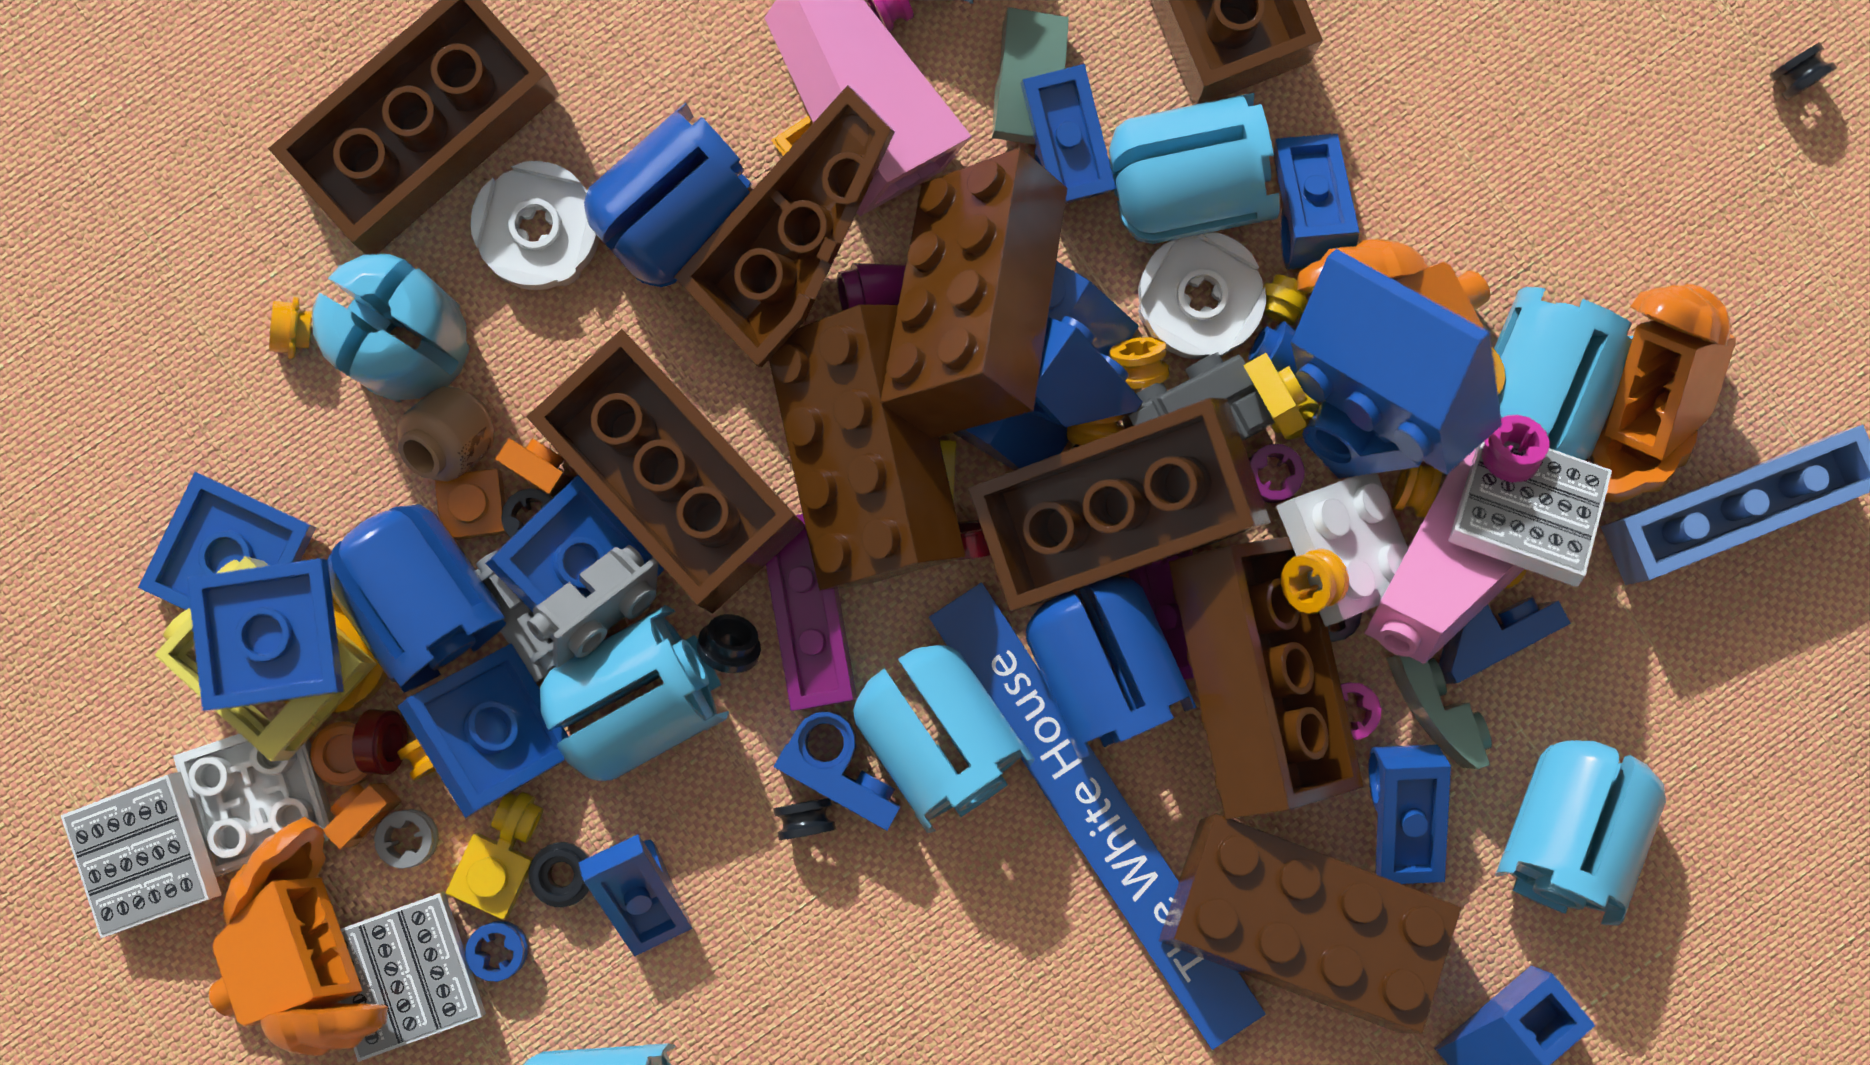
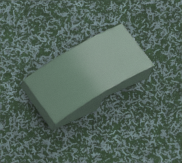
[992,7,1069,145]
[1386,655,1492,769]

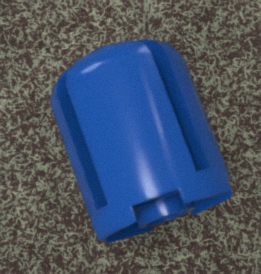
[584,102,752,287]
[327,504,506,693]
[1026,576,1197,759]

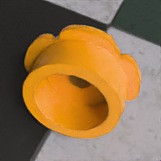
[269,297,312,359]

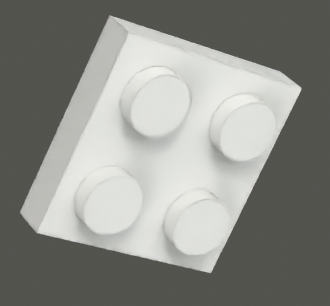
[1276,473,1408,627]

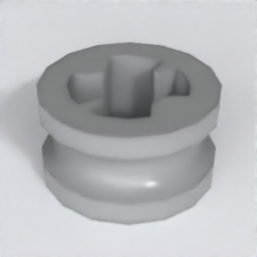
[374,809,439,869]

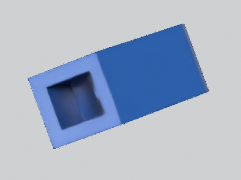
[1029,316,1143,427]
[1434,965,1596,1065]

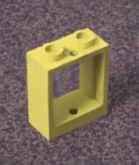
[154,556,377,761]

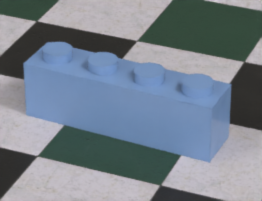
[1601,425,1870,585]

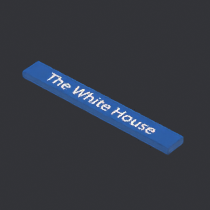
[929,582,1266,1050]

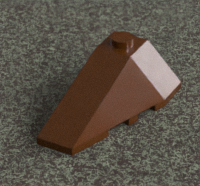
[674,85,895,367]

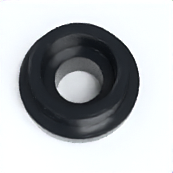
[696,614,761,673]
[529,842,590,907]

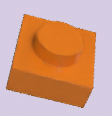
[495,438,572,497]
[434,468,507,540]
[323,783,402,849]

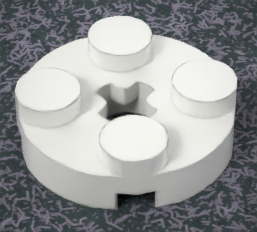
[470,161,600,290]
[1138,232,1266,359]

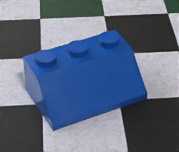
[1291,249,1502,475]
[954,261,1139,470]

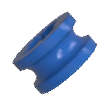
[465,920,529,982]

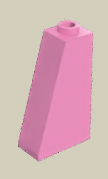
[764,0,972,216]
[1364,449,1524,664]

